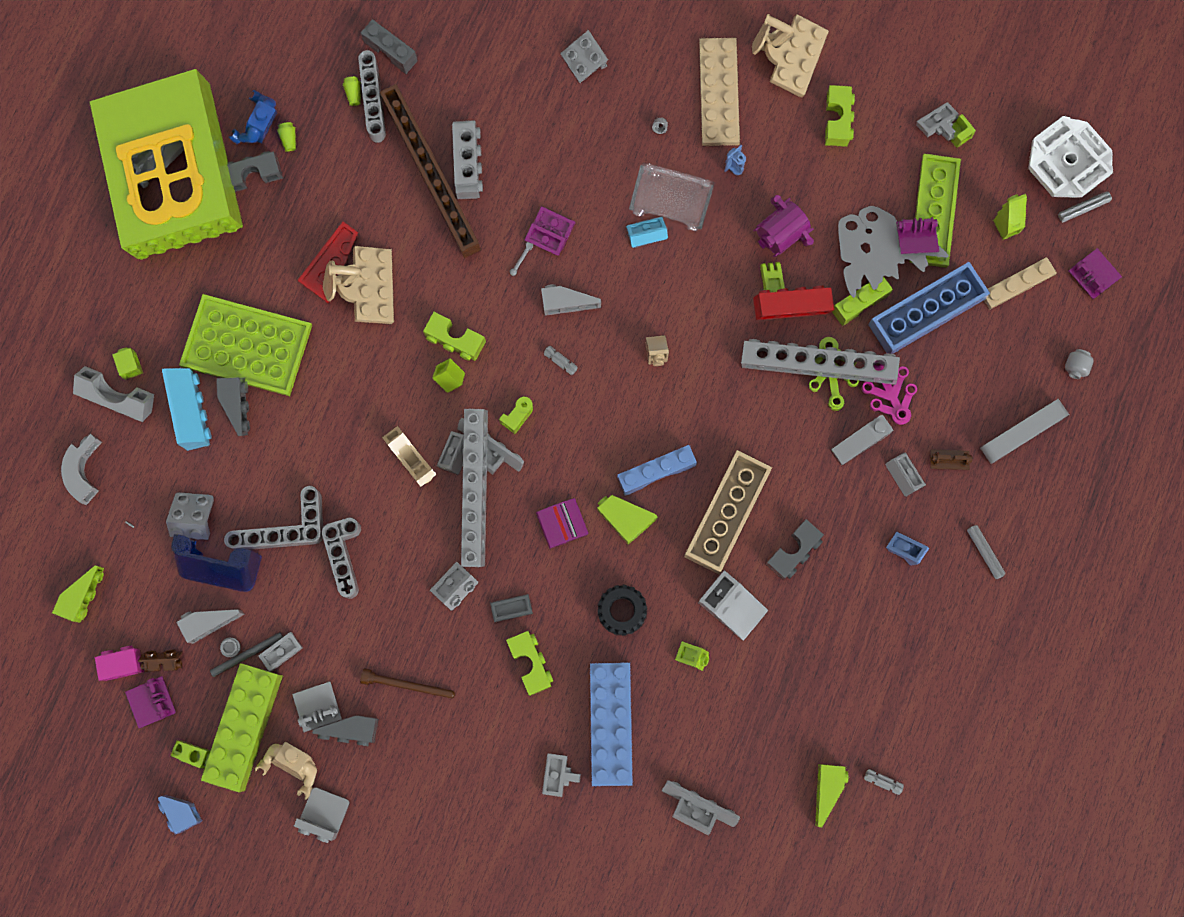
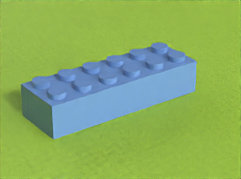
[868,262,990,354]
[590,663,633,786]

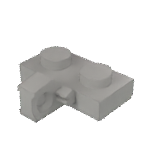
[916,102,959,141]
[542,753,581,797]

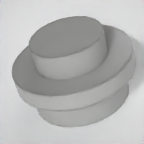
[220,638,241,657]

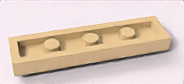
[984,257,1056,310]

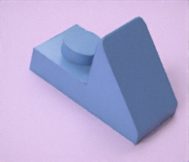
[886,532,929,565]

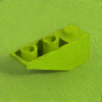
[993,194,1027,240]
[52,565,104,623]

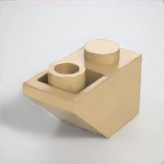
[646,335,669,366]

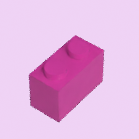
[95,646,144,681]

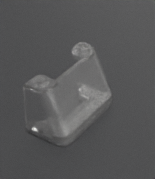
[629,163,715,231]

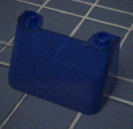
[171,534,262,592]

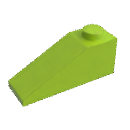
[815,764,848,827]

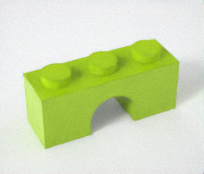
[825,85,855,146]
[832,277,893,326]
[423,312,486,361]
[506,631,553,696]

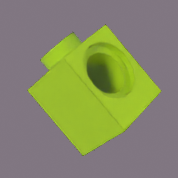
[112,348,143,380]

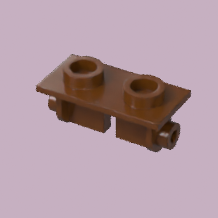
[930,449,972,470]
[138,649,183,672]

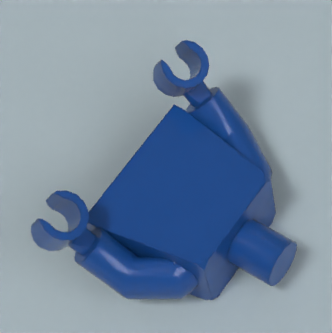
[228,90,277,144]

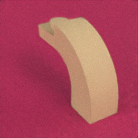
[382,426,436,487]

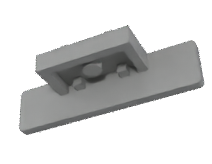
[457,418,524,475]
[662,781,740,835]

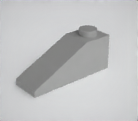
[541,284,601,315]
[831,414,893,465]
[177,610,245,644]

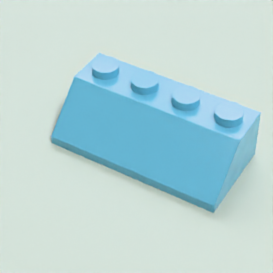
[162,368,211,451]

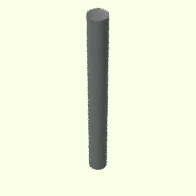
[210,632,283,677]

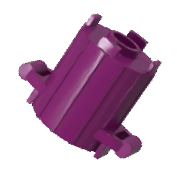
[753,195,814,257]

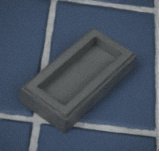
[490,594,533,622]

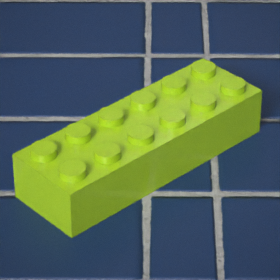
[201,663,283,792]

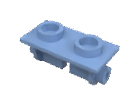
[724,145,746,175]

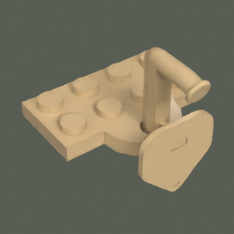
[752,14,829,98]
[323,246,394,324]

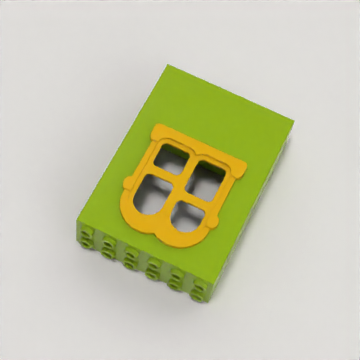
[90,69,243,259]

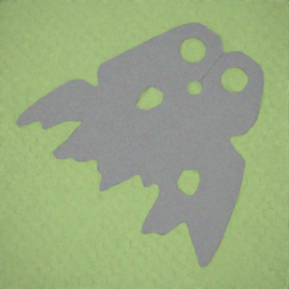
[838,206,949,298]

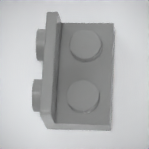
[430,562,478,611]

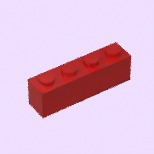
[753,285,835,320]

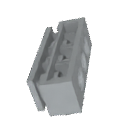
[452,121,483,199]

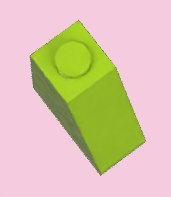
[597,495,658,545]

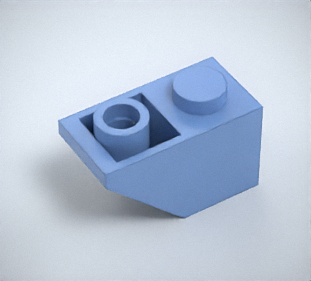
[158,795,202,834]

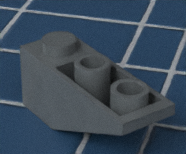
[217,378,250,436]
[312,716,379,746]

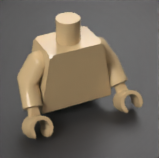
[255,742,317,800]

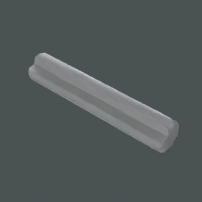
[1058,192,1112,222]
[967,525,1005,579]

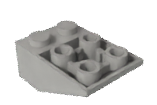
[698,571,768,641]

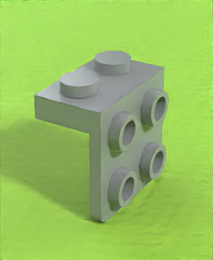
[166,493,214,540]
[294,788,350,843]

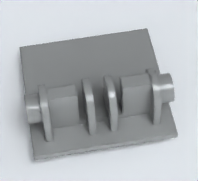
[560,30,608,83]
[292,681,342,732]

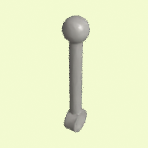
[510,242,533,276]

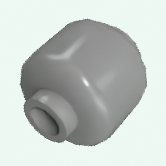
[1065,349,1094,379]

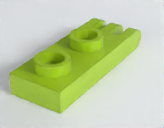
[760,262,785,292]

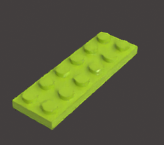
[910,154,961,268]

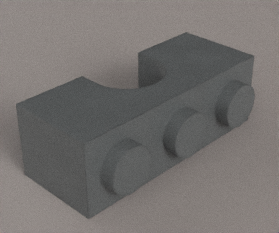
[361,19,418,74]
[227,151,283,192]
[765,519,824,580]

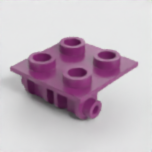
[896,217,939,254]
[1069,248,1122,299]
[125,676,176,729]

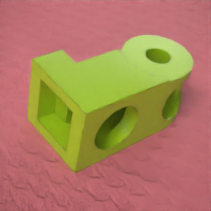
[499,397,533,434]
[171,740,211,768]

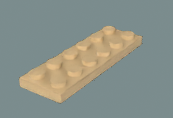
[699,38,740,146]

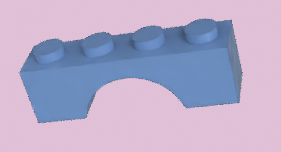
[617,445,697,496]

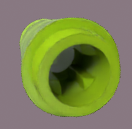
[342,77,361,106]
[277,122,296,152]

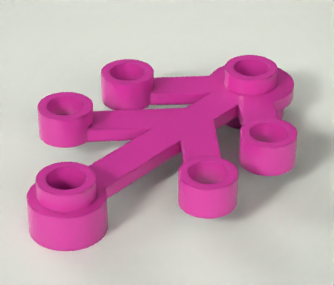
[861,364,917,425]

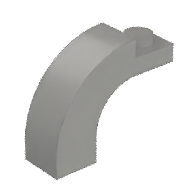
[61,434,102,505]

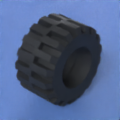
[598,585,647,636]

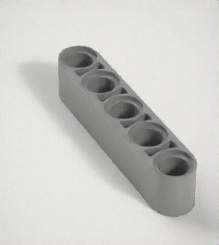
[359,50,386,142]
[980,399,1070,464]

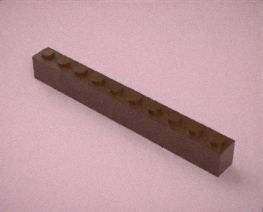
[380,84,481,258]

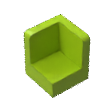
[951,114,976,148]
[432,358,465,392]

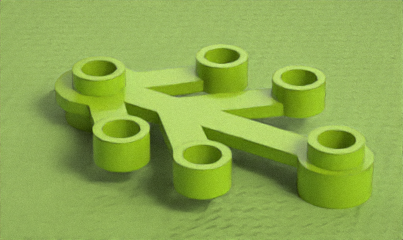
[809,337,859,411]

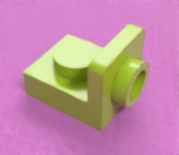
[675,642,709,670]

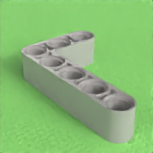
[224,486,323,551]

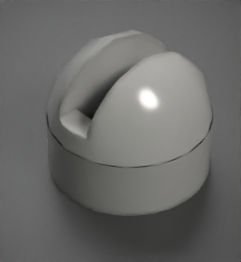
[652,117,668,134]

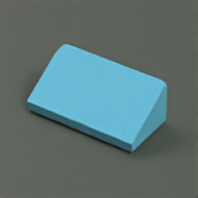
[626,217,668,247]

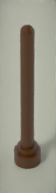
[360,668,455,698]

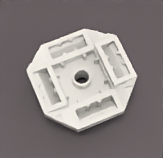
[1028,116,1113,198]

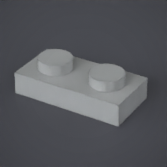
[258,632,303,672]

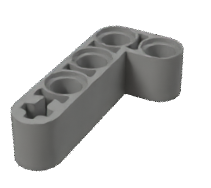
[322,518,361,599]

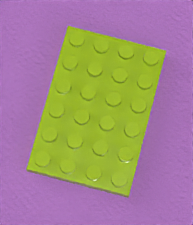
[179,294,312,396]

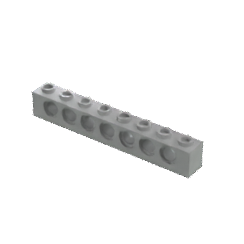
[741,339,900,385]
[461,409,488,567]

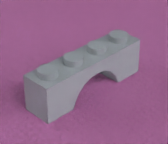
[73,366,154,422]

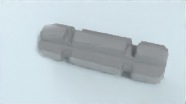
[544,346,578,375]
[864,769,904,795]

